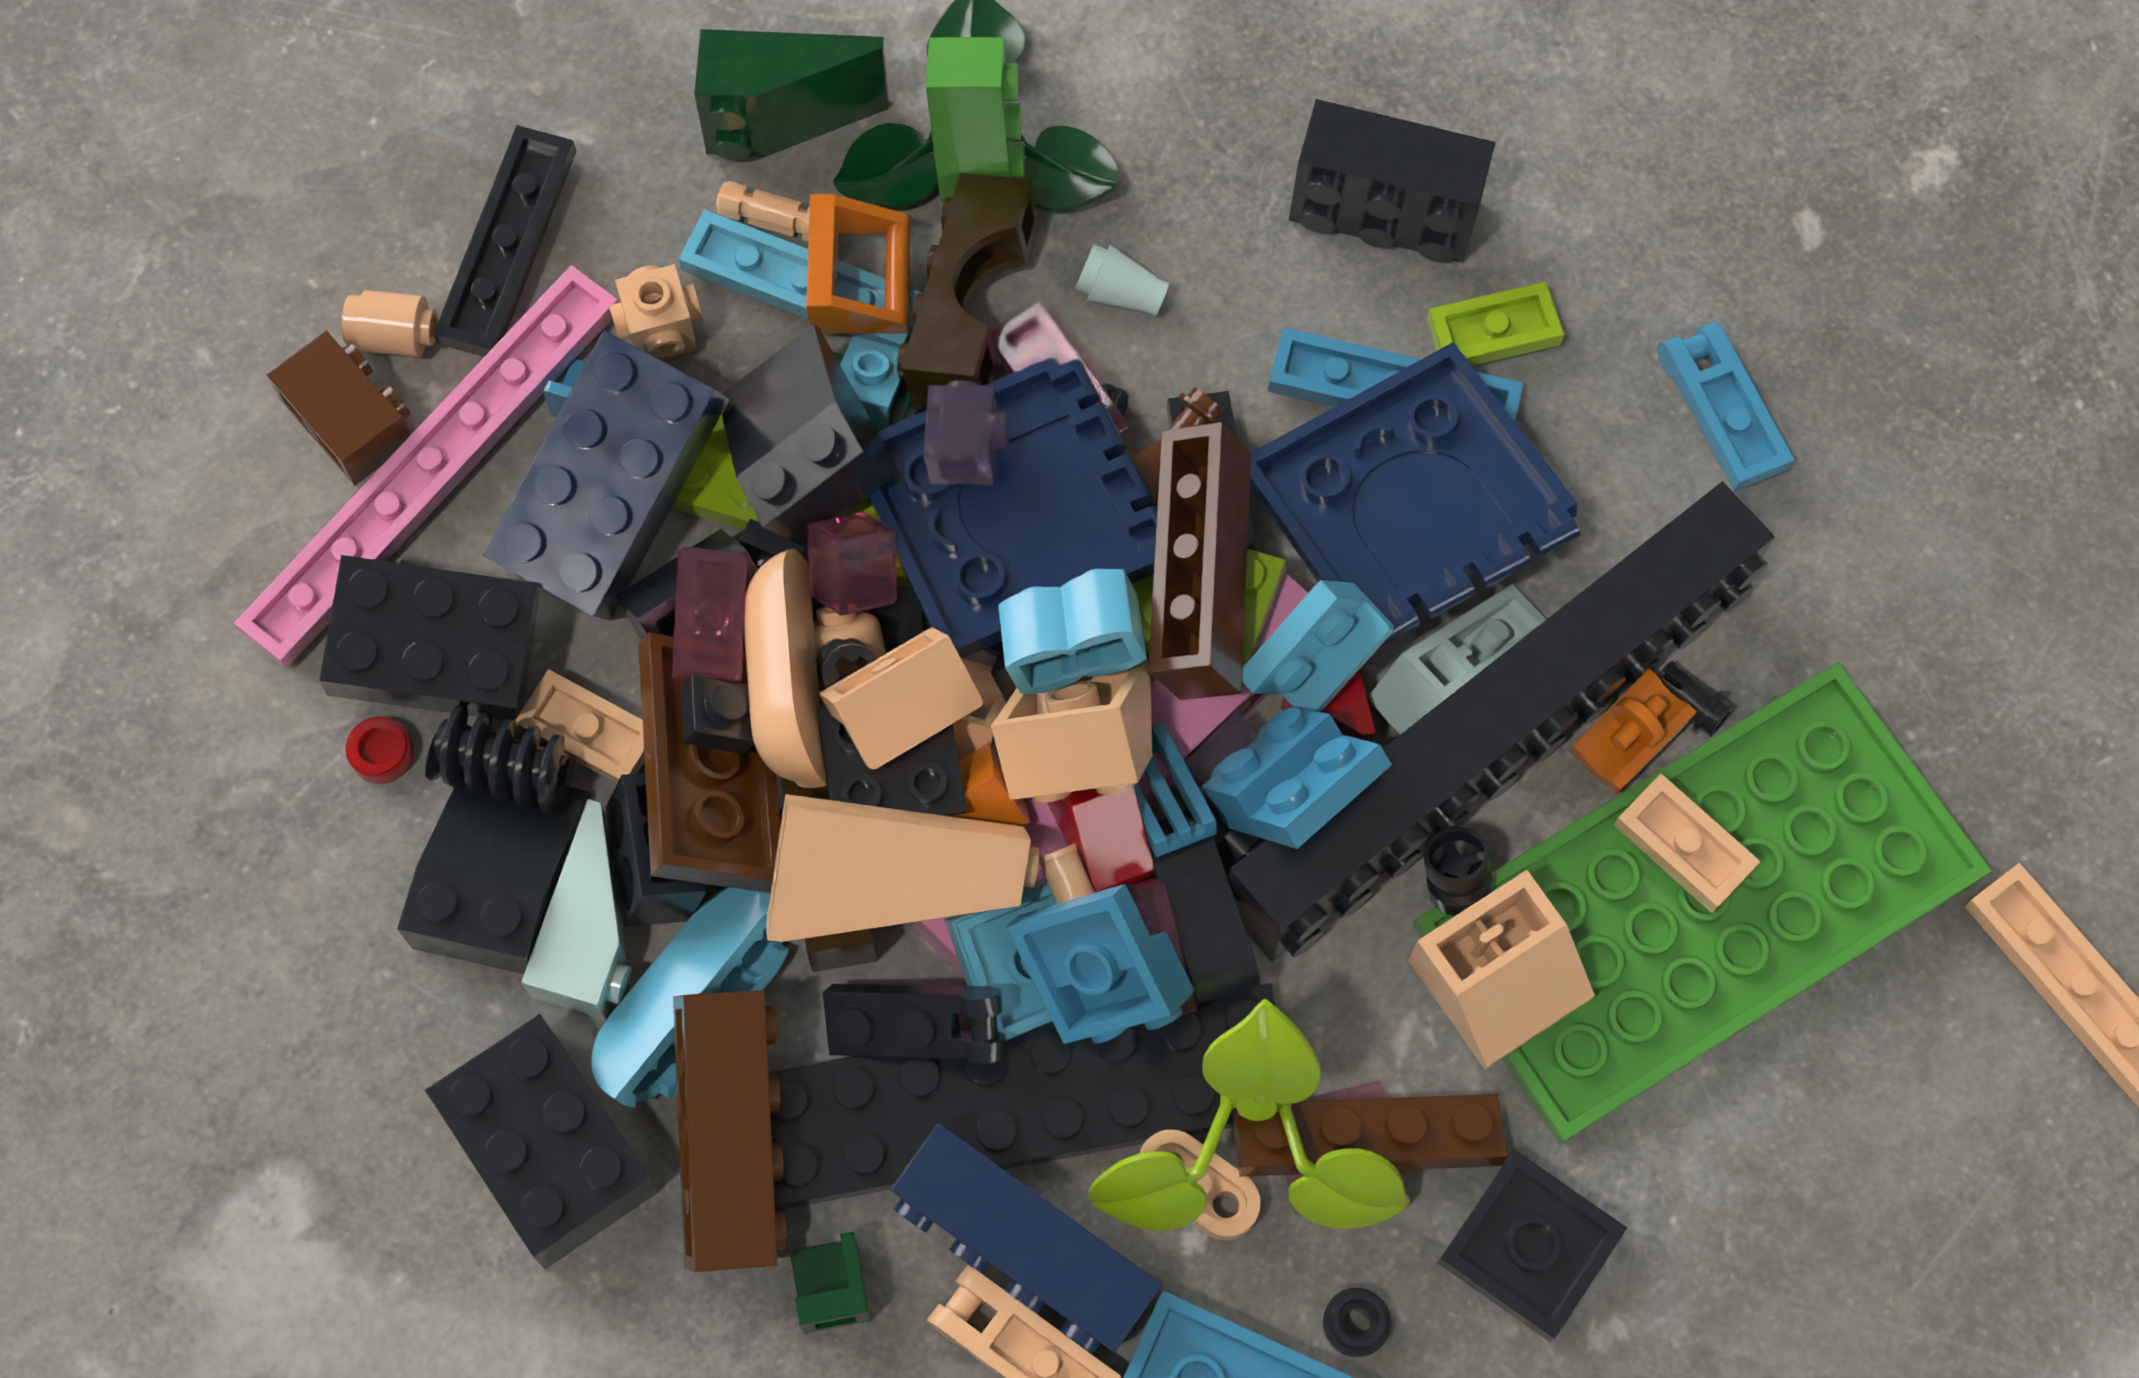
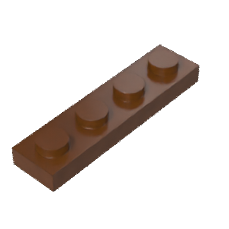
[1232,1094,1508,1177]

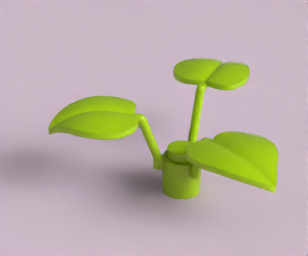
[1088,999,1410,1231]

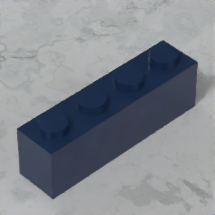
[890,1123,1162,1354]

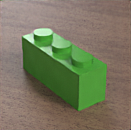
[926,37,1025,202]

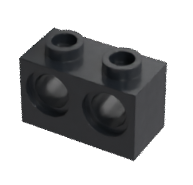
[605,773,707,927]

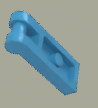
[1657,321,1795,492]

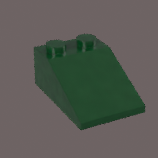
[694,29,889,160]

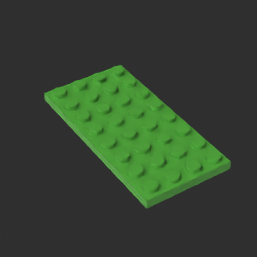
[1413,662,1992,1145]

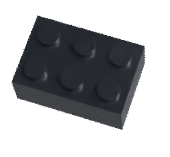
[1289,99,1496,263]
[319,555,539,720]
[425,1014,659,1270]

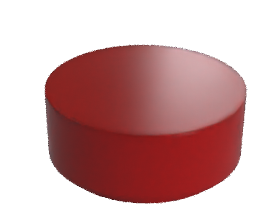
[345,716,414,784]

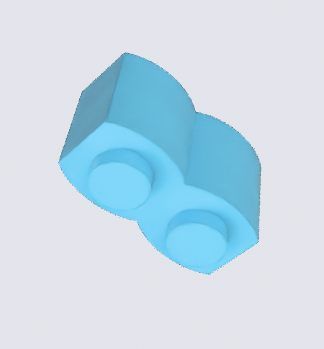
[998,569,1147,694]

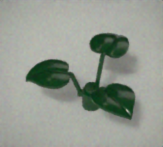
[833,0,1120,212]

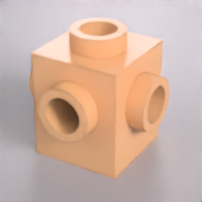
[609,264,703,360]

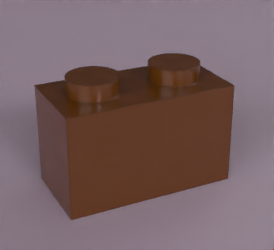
[266,330,411,486]

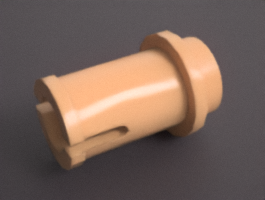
[1039,843,1095,904]

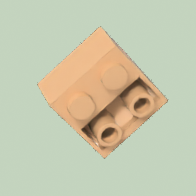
[1408,870,1595,1069]

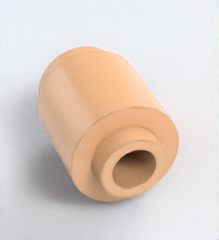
[342,290,438,357]

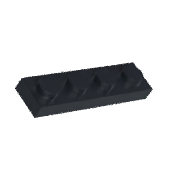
[433,125,577,357]

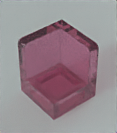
[807,512,897,616]

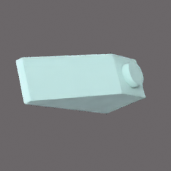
[1367,584,1546,734]
[521,799,632,1020]

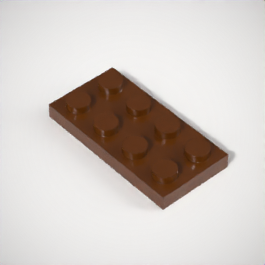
[638,632,780,893]

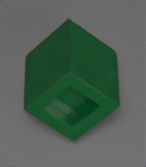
[791,1231,871,1334]

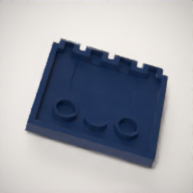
[1250,342,1580,647]
[868,356,1158,659]

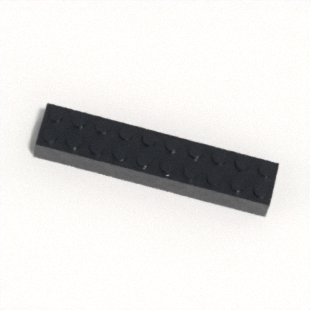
[1228,481,1775,962]

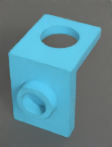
[840,336,902,431]

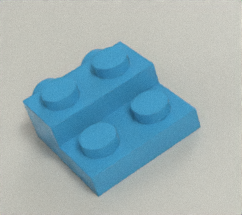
[1202,706,1392,849]
[1006,884,1194,1044]

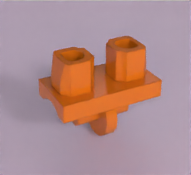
[1569,669,1697,795]

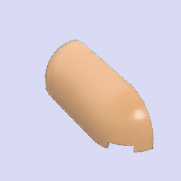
[743,549,827,788]

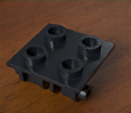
[817,708,967,816]

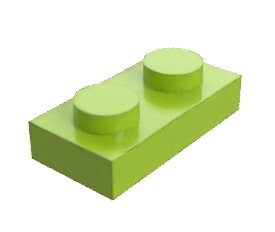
[1426,281,1564,366]

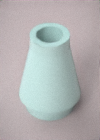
[1075,244,1170,317]

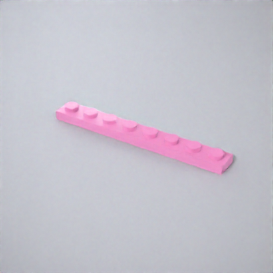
[234,265,618,669]

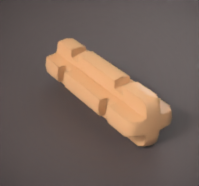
[716,181,810,241]

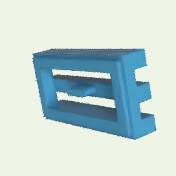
[1133,723,1217,857]

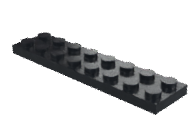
[770,983,1276,1209]

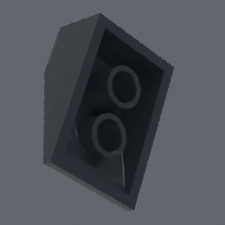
[721,324,900,547]
[397,783,591,974]

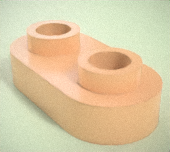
[1140,1130,1261,1241]

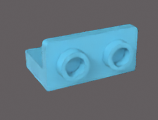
[1242,580,1394,712]

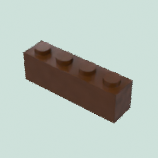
[1149,422,1252,700]
[673,990,787,1272]

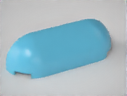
[591,887,789,1107]

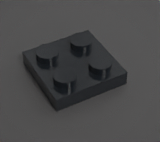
[1437,1149,1627,1342]

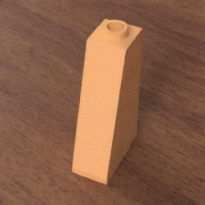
[766,794,1039,942]

